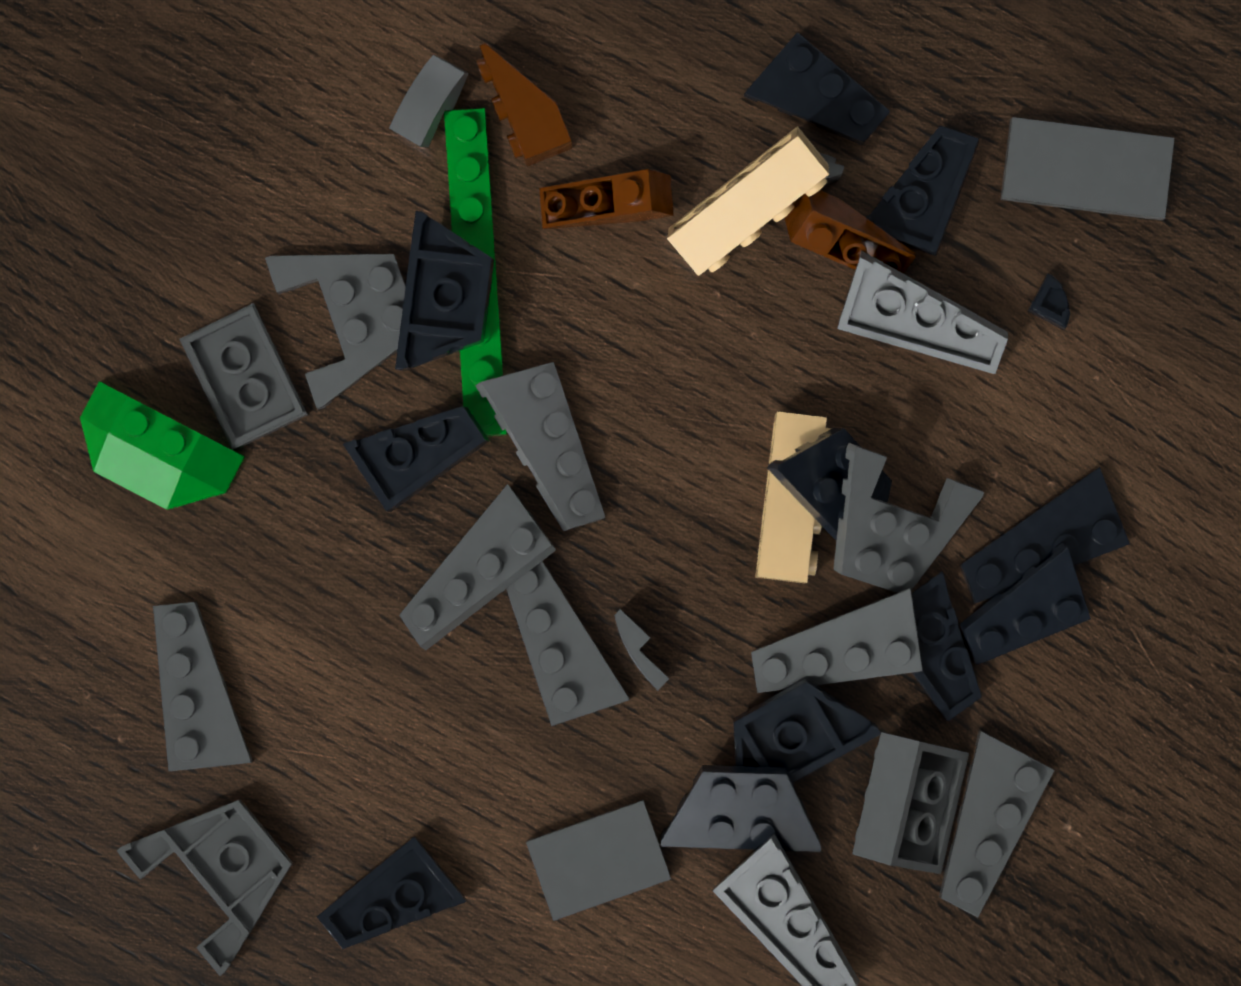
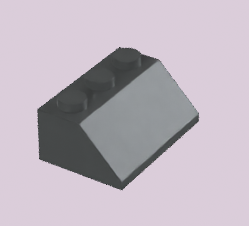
[852,732,969,874]

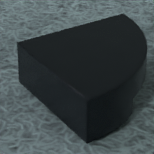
[1027,273,1070,330]

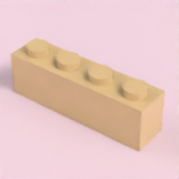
[667,126,829,276]
[755,411,832,583]

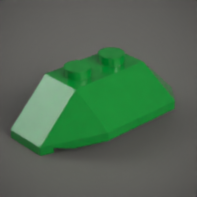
[80,381,245,510]

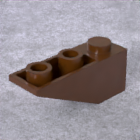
[476,43,572,167]
[539,169,674,229]
[784,190,916,274]

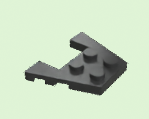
[265,254,406,410]
[833,443,984,592]
[117,799,293,976]

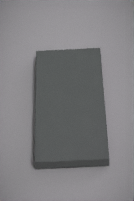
[1000,117,1174,221]

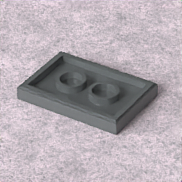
[179,303,308,451]
[526,800,671,921]

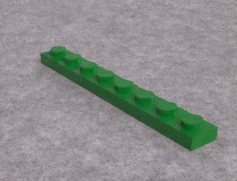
[444,108,507,436]

